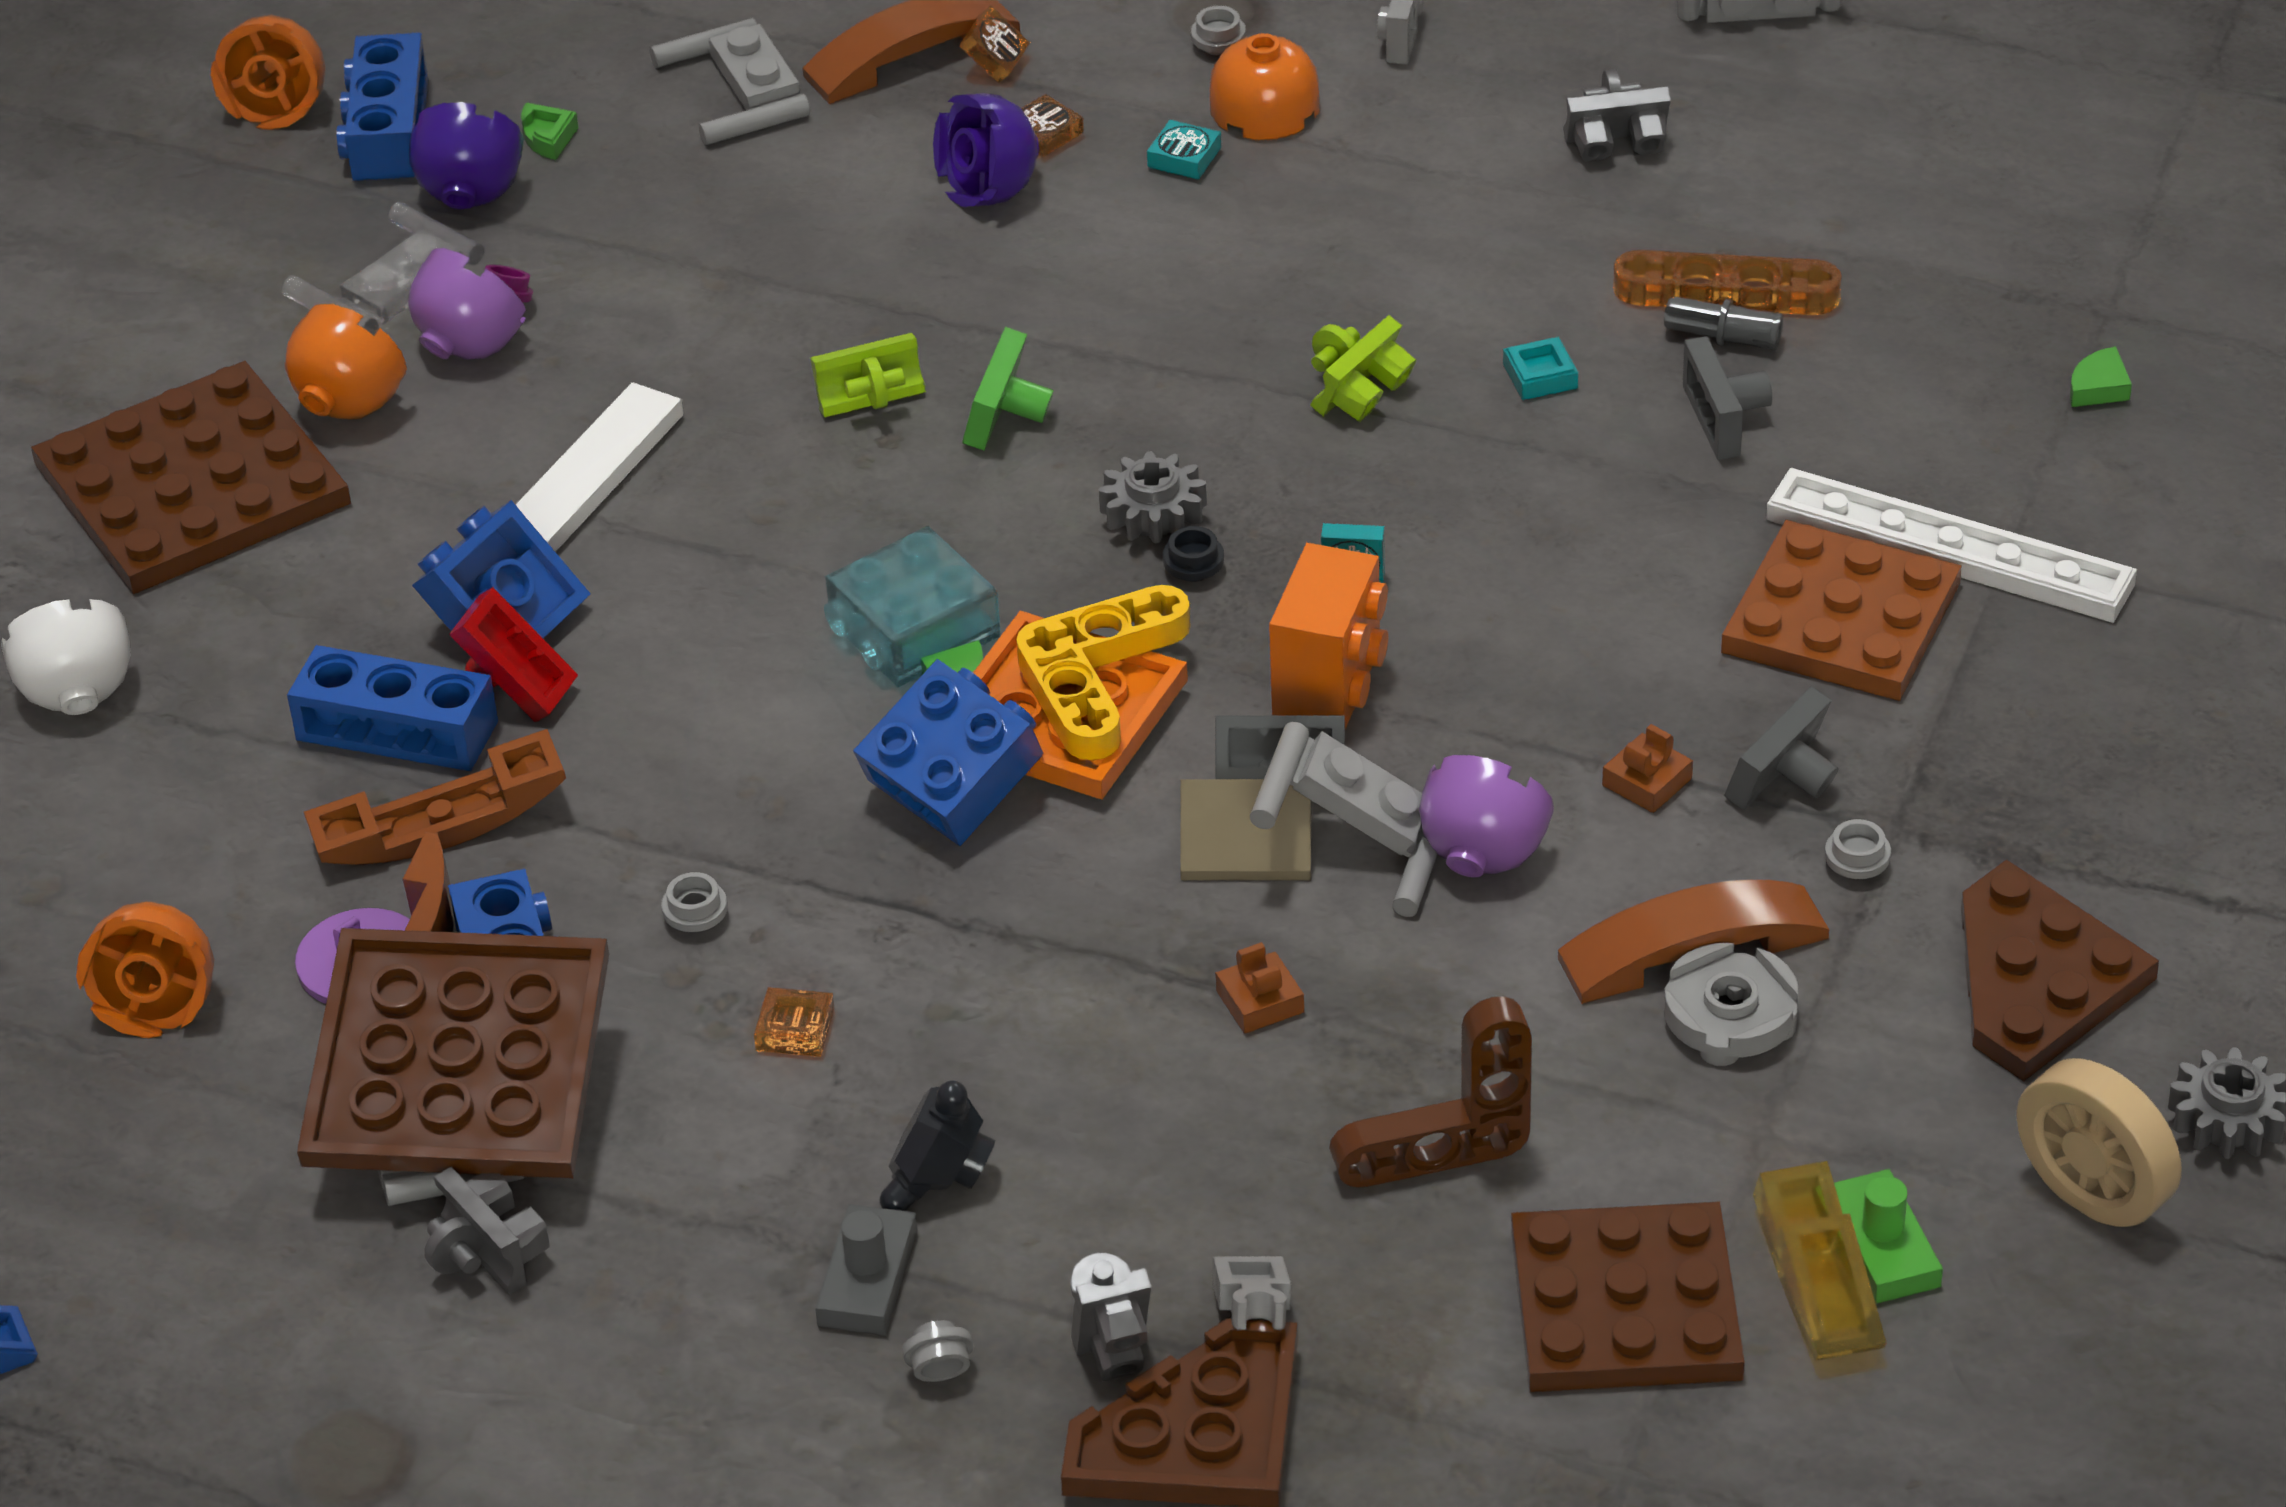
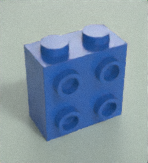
[853,659,1044,846]

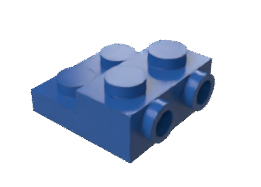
[412,500,591,638]

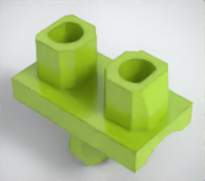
[1310,315,1417,422]
[810,332,926,418]

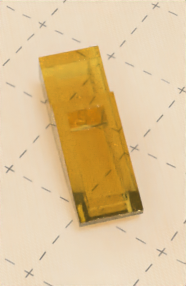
[1753,1161,1887,1361]

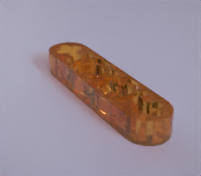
[1613,250,1842,315]

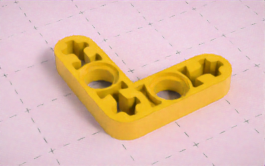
[1016,585,1191,760]

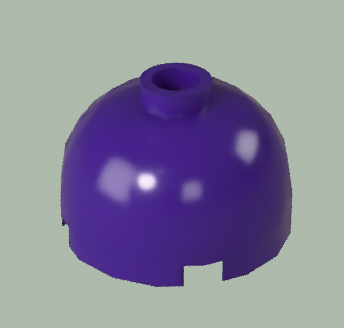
[933,93,1039,207]
[409,102,524,209]

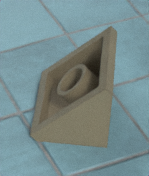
[1181,779,1313,880]

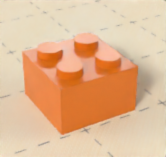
[1269,542,1388,729]

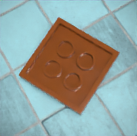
[1721,520,1962,701]

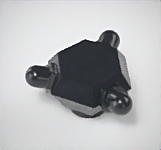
[880,1080,996,1211]

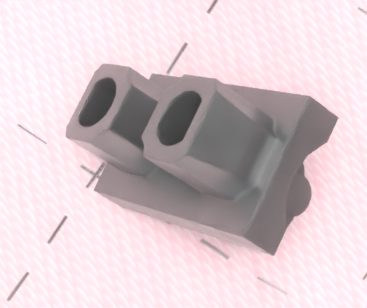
[1563,69,1671,162]
[424,1167,550,1295]
[1071,1253,1151,1381]

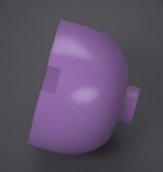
[408,248,526,359]
[1419,755,1554,877]

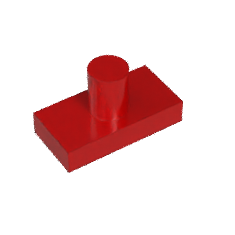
[449,587,578,723]

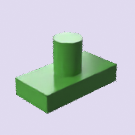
[962,327,1054,451]
[1823,1169,1943,1304]

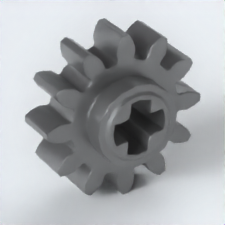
[1099,451,1207,543]
[2168,1047,2286,1159]

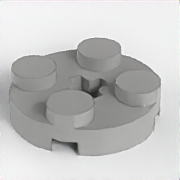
[1664,943,1798,1066]

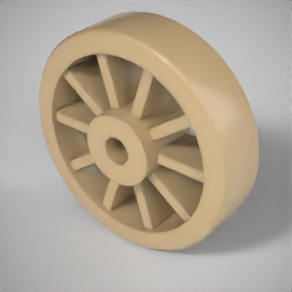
[2017,1058,2182,1227]

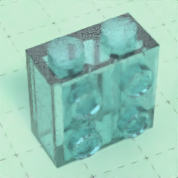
[824,526,1001,688]

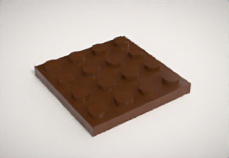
[31,361,351,595]
[297,928,609,1179]

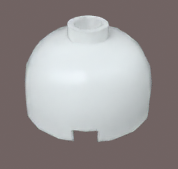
[1,599,130,715]

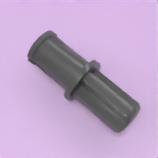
[1664,297,1784,351]

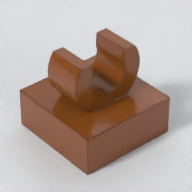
[1602,724,1693,813]
[1215,942,1305,1034]

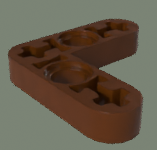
[1329,996,1532,1188]

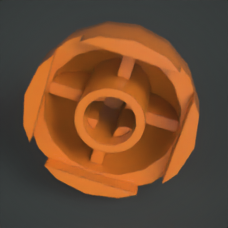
[210,15,326,130]
[1210,33,1319,140]
[285,304,407,419]
[76,902,215,1038]

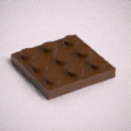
[1511,1201,1745,1392]

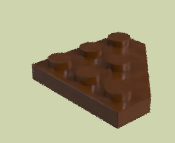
[1961,859,2159,1081]
[1061,1319,1298,1507]

